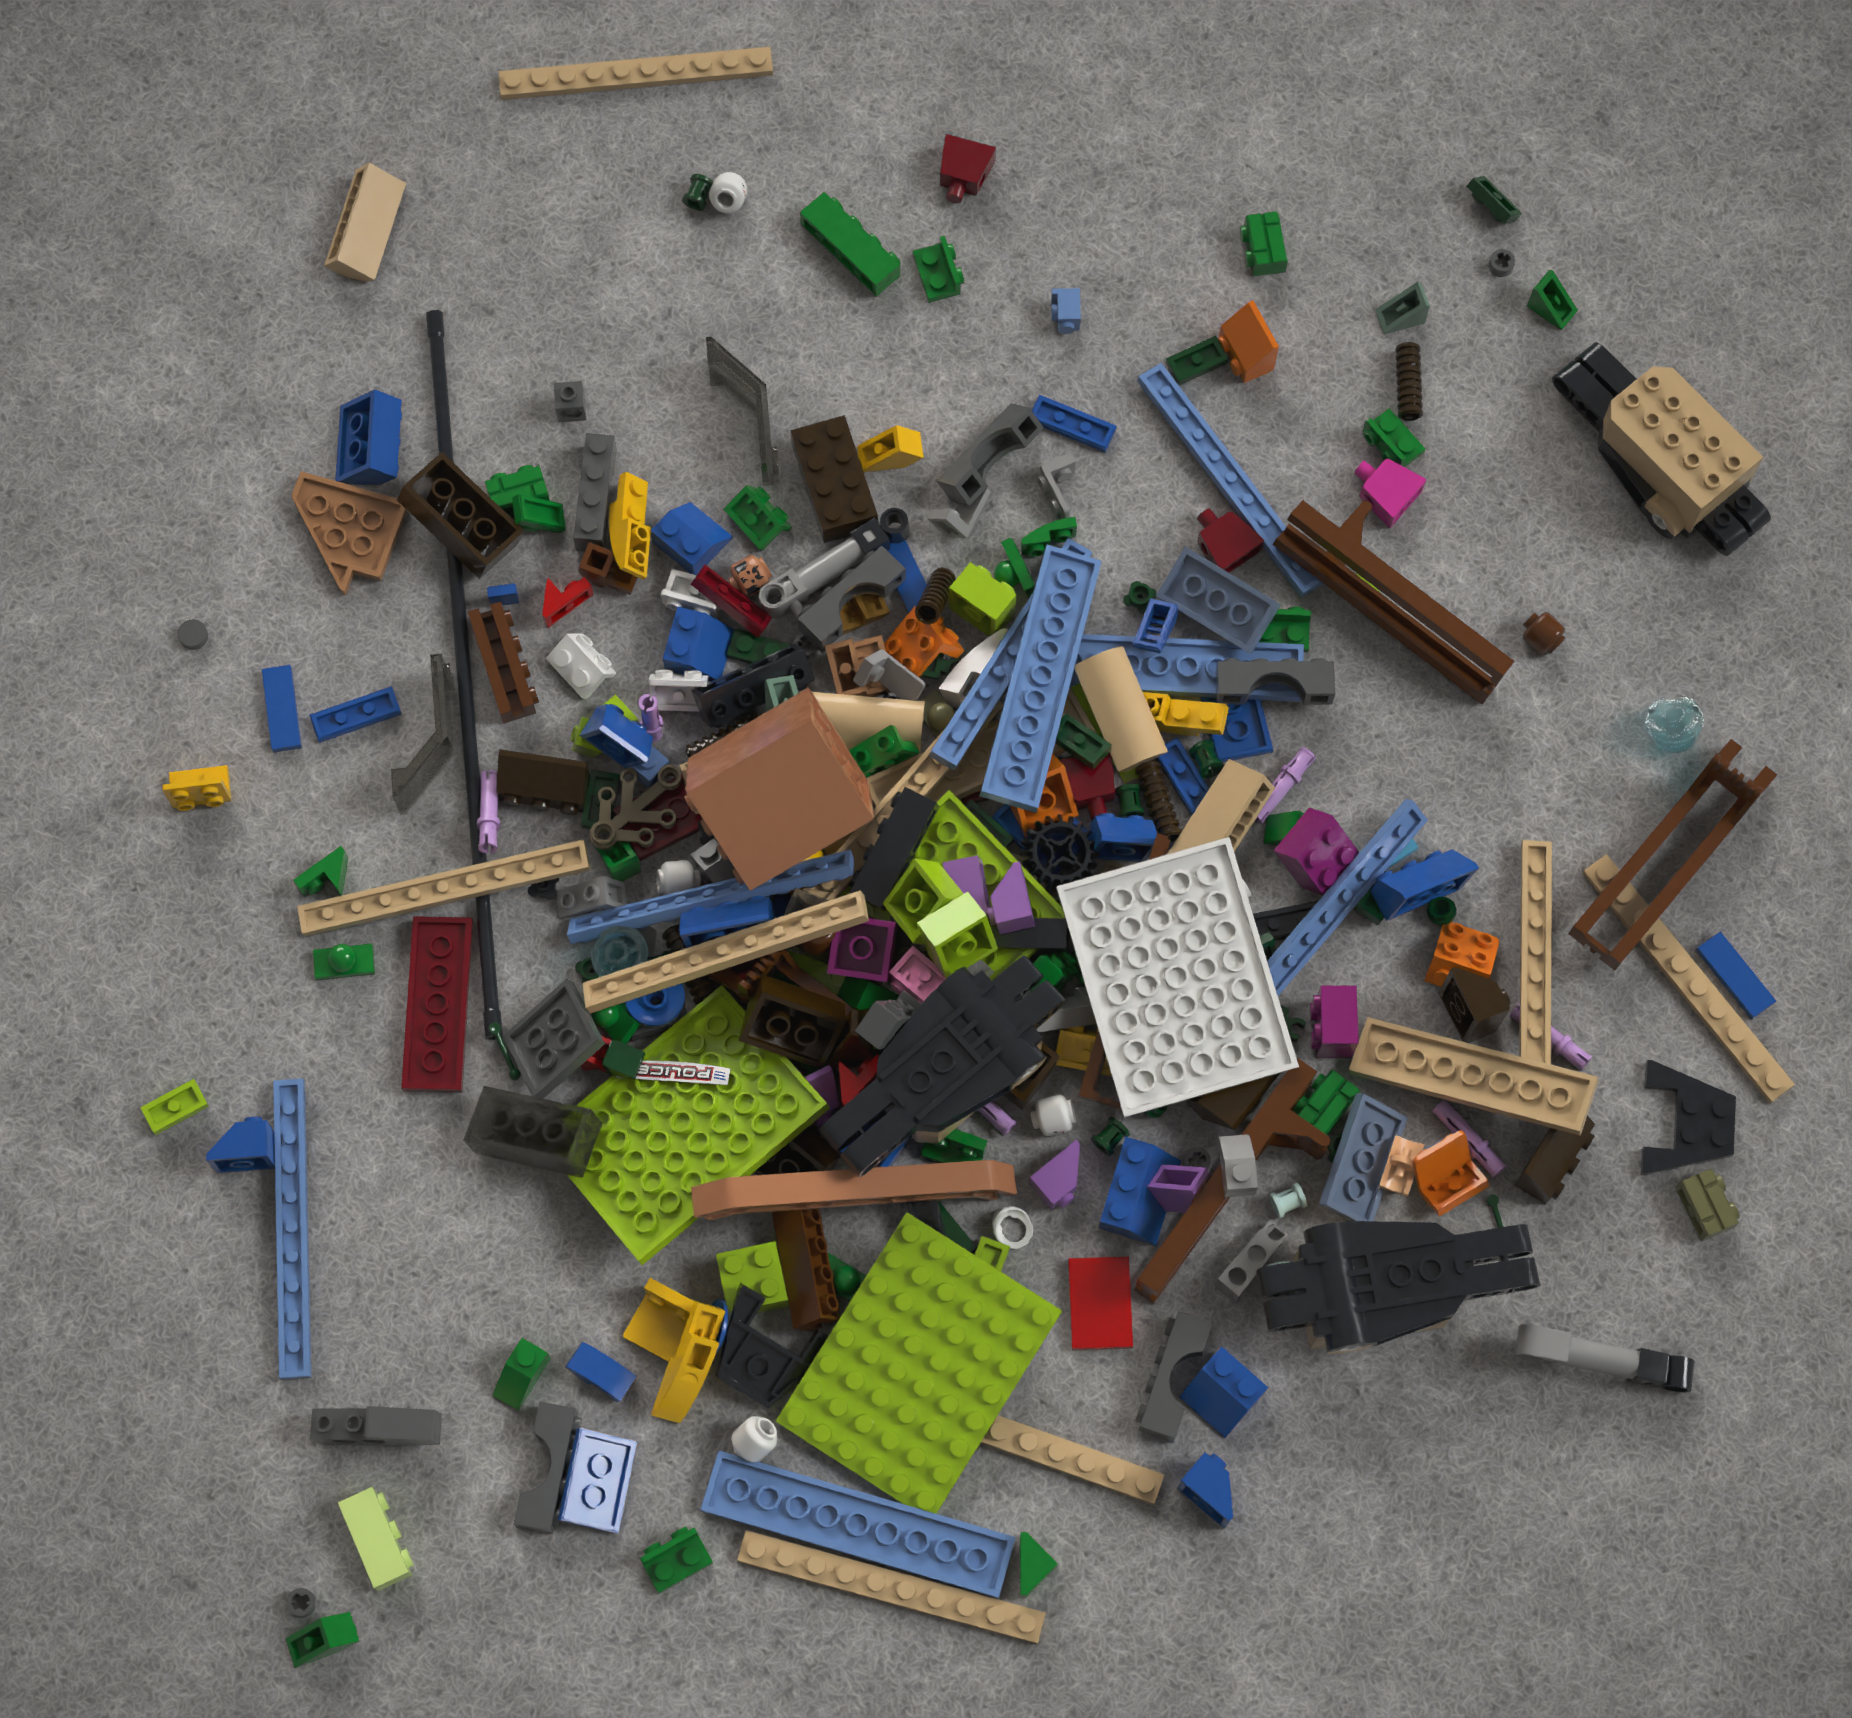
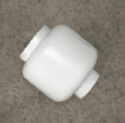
[709,172,747,213]
[656,860,700,895]
[1031,1095,1077,1136]
[731,1416,777,1463]

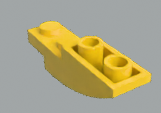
[609,472,651,580]
[1143,692,1229,737]
[651,1301,726,1423]

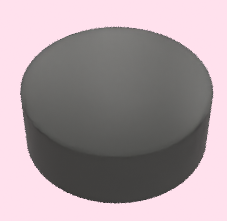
[178,619,208,650]

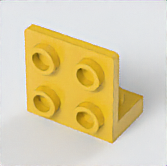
[162,765,231,811]
[623,1278,694,1362]

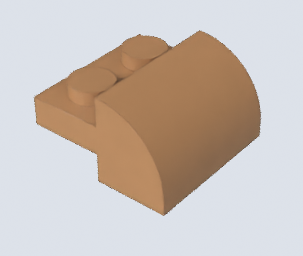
[825,635,892,697]

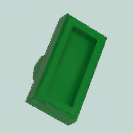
[512,494,566,533]
[993,538,1035,598]
[313,943,375,981]
[590,1003,641,1044]
[828,1253,867,1302]

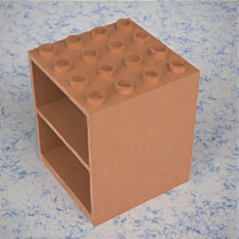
[685,687,874,891]

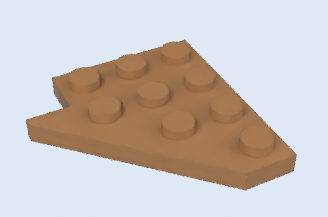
[291,471,407,595]

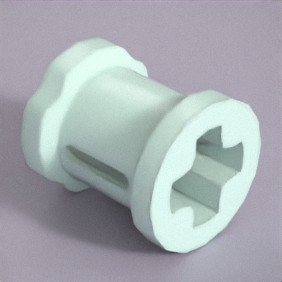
[1268,1183,1307,1219]

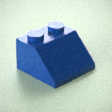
[650,502,733,575]
[663,606,735,681]
[579,704,653,768]
[1089,813,1157,862]
[206,1117,275,1173]
[1179,1346,1268,1438]
[1177,1452,1233,1529]

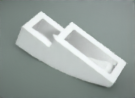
[939,628,1008,708]

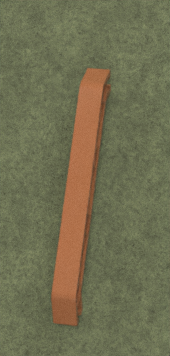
[691,1160,1017,1221]

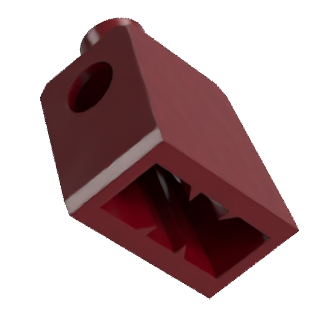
[940,134,996,204]
[1197,508,1264,573]
[1059,752,1115,820]

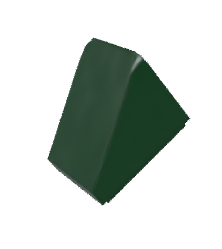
[602,1040,645,1080]

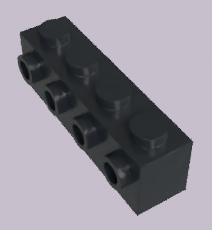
[691,644,815,728]
[849,787,940,911]

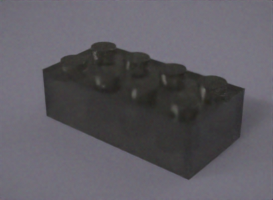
[463,1086,603,1178]

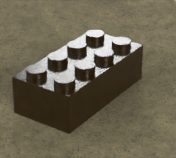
[790,415,878,543]
[397,452,525,579]

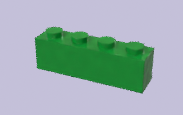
[800,192,901,297]

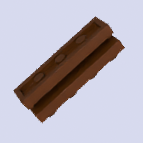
[468,601,539,724]
[772,1208,840,1331]

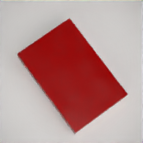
[1068,1256,1133,1350]

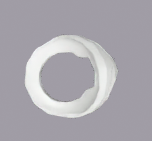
[992,1206,1033,1249]

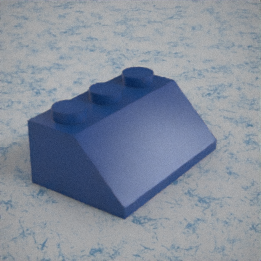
[335,389,402,485]
[1370,849,1479,921]
[679,896,775,948]
[1098,1136,1181,1246]

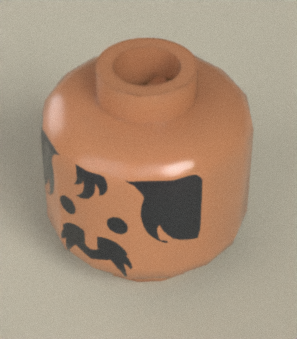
[728,555,772,598]

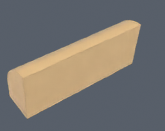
[324,163,406,281]
[1074,646,1168,772]
[812,692,925,756]
[1167,759,1275,855]

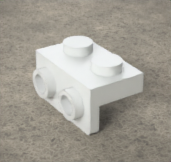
[661,569,720,619]
[546,633,616,699]
[649,670,709,712]

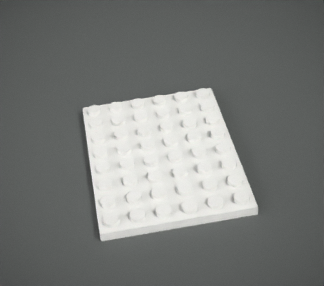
[1056,837,1299,1118]

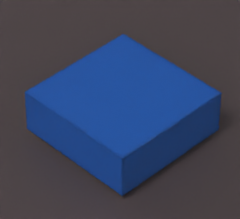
[487,583,519,605]

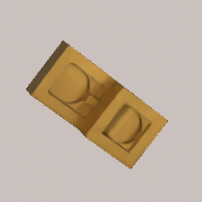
[840,594,890,635]

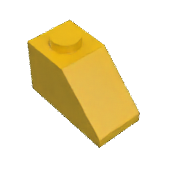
[857,425,924,472]

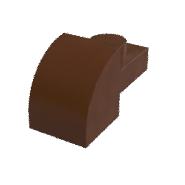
[578,542,638,595]

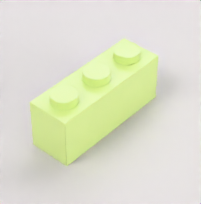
[338,1487,414,1591]

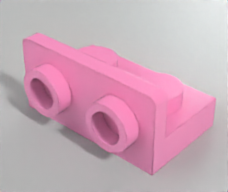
[889,946,946,1004]

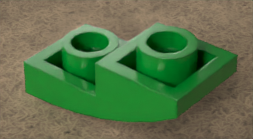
[1021,516,1077,557]

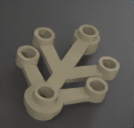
[589,765,682,850]

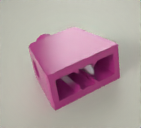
[1354,459,1427,528]

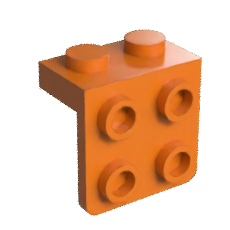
[884,606,965,677]
[1424,922,1500,987]
[1412,1130,1489,1217]

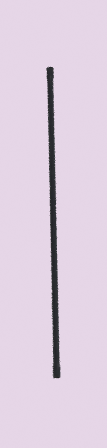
[426,310,503,1040]

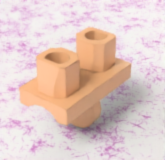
[1379,1135,1424,1197]

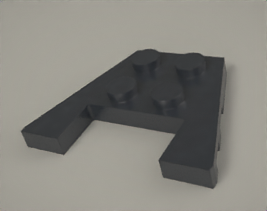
[1641,1060,1736,1175]
[715,1283,828,1408]

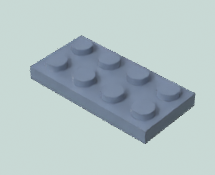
[1156,547,1281,654]
[1319,1093,1407,1221]

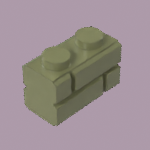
[1675,1169,1740,1242]

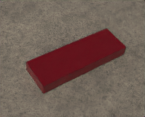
[690,564,772,638]

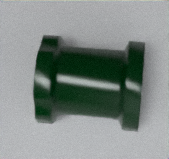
[682,173,713,211]
[1189,740,1224,779]
[1115,784,1144,818]
[1091,1116,1130,1156]

